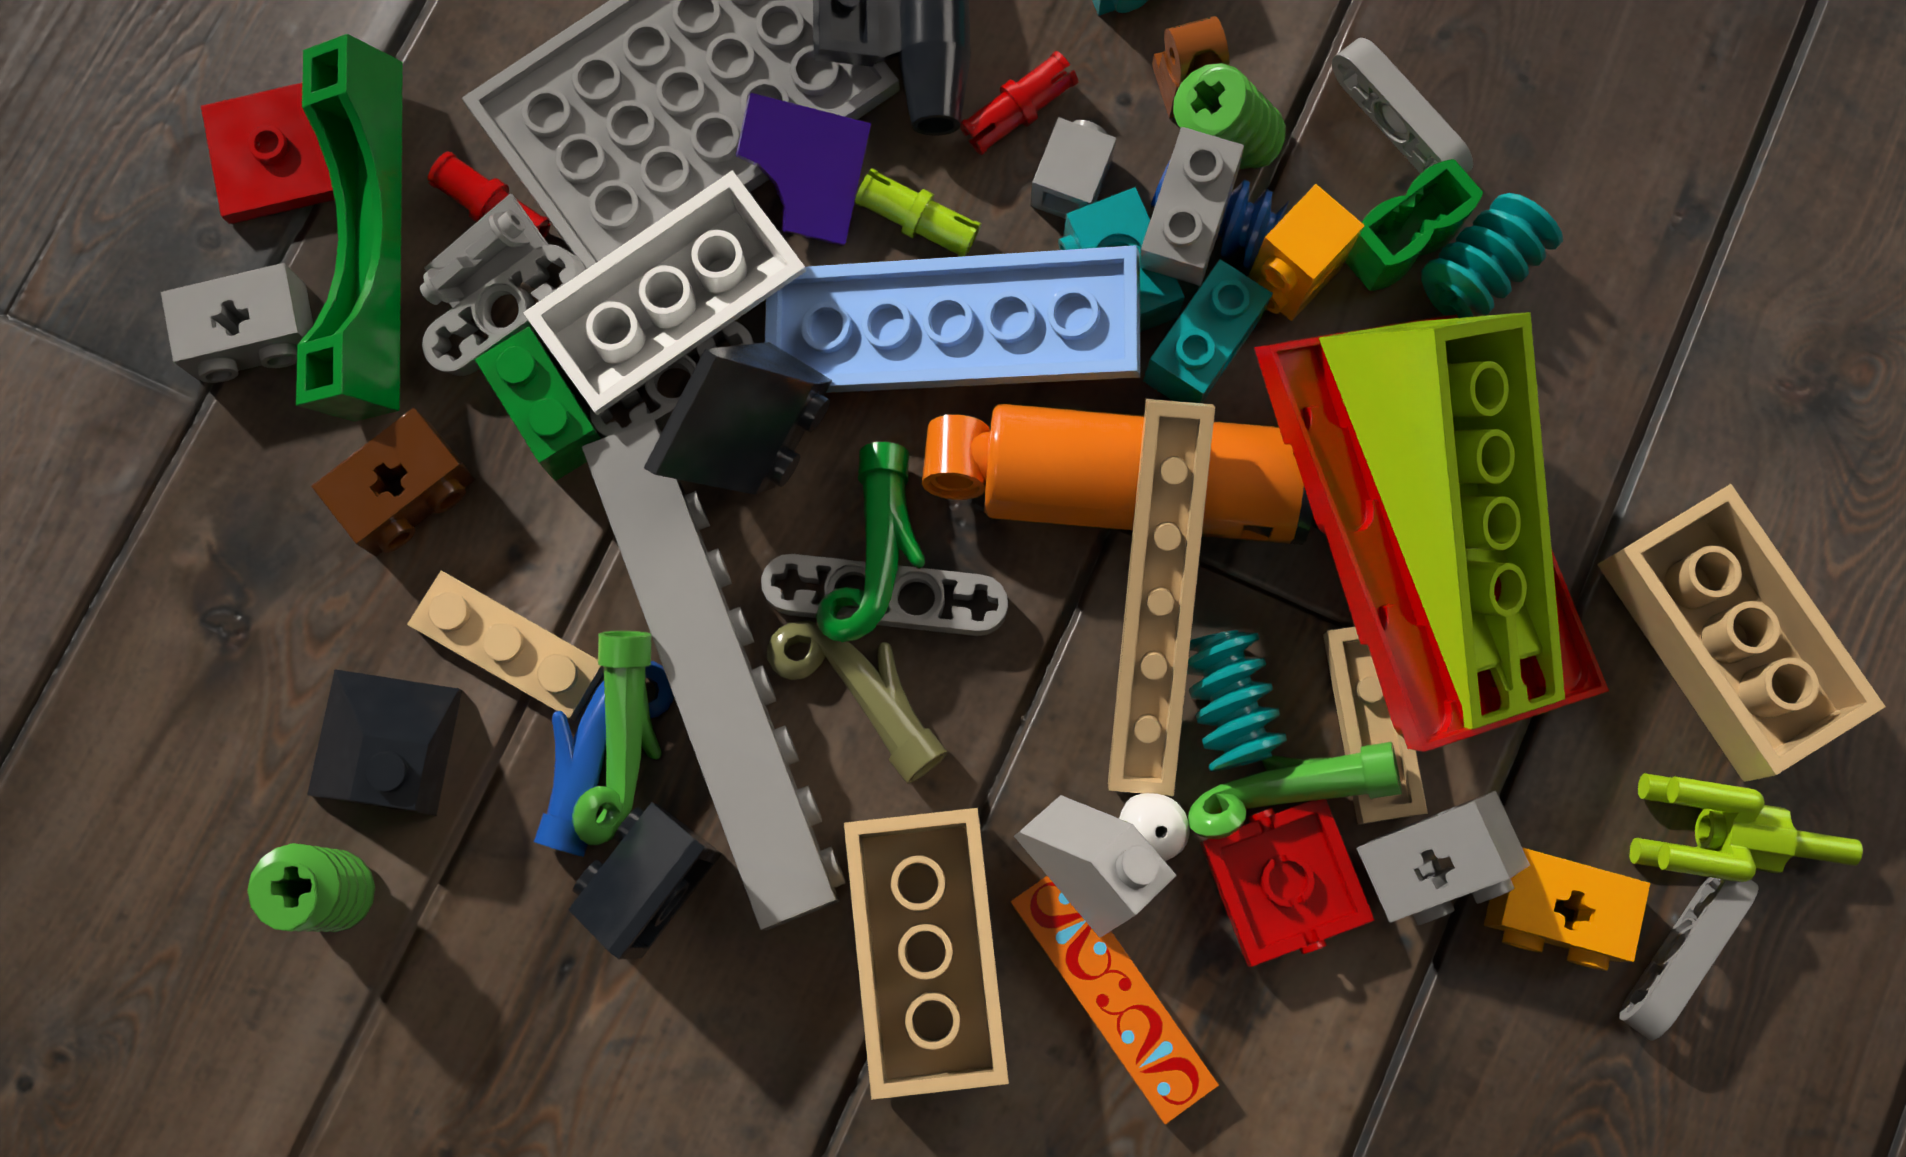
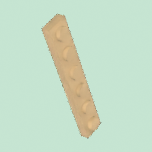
[1108,399,1215,796]

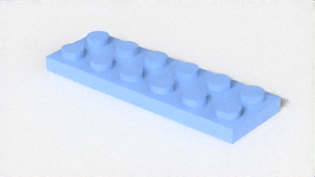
[765,245,1140,393]

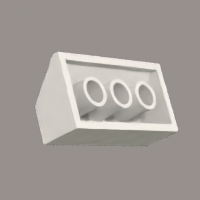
[523,170,806,415]

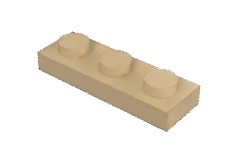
[407,570,604,721]
[1323,627,1428,825]

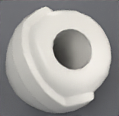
[1119,793,1190,861]

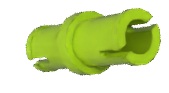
[855,168,981,257]

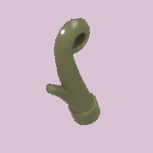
[767,620,948,784]

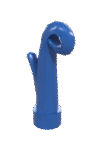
[534,661,674,857]

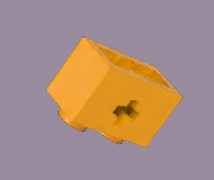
[1248,184,1365,321]
[1484,847,1650,971]

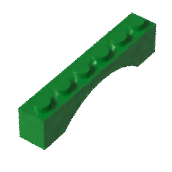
[296,34,403,422]

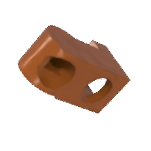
[1152,16,1230,118]

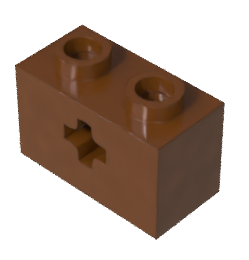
[311,407,476,557]

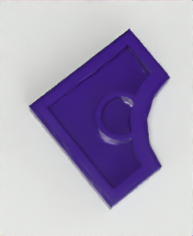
[736,93,871,246]

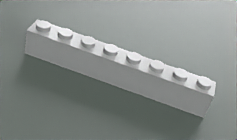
[582,419,846,930]

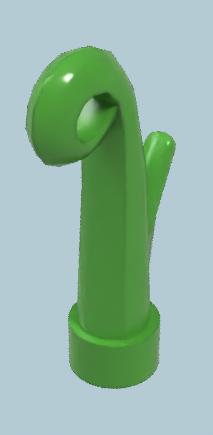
[572,631,662,845]
[1188,742,1402,839]

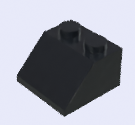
[568,802,722,959]

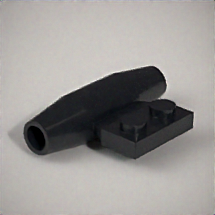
[813,0,971,136]

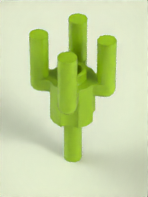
[1629,773,1863,882]

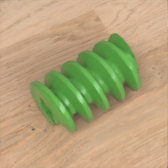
[1173,63,1286,169]
[247,843,375,932]

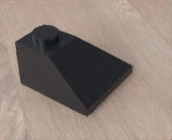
[307,669,462,816]

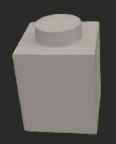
[1030,117,1116,219]

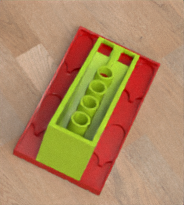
[1254,312,1609,752]

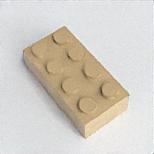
[1597,484,1886,782]
[844,808,1009,1100]

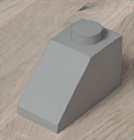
[1014,795,1177,938]

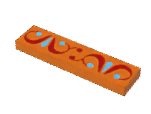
[1010,876,1219,1124]

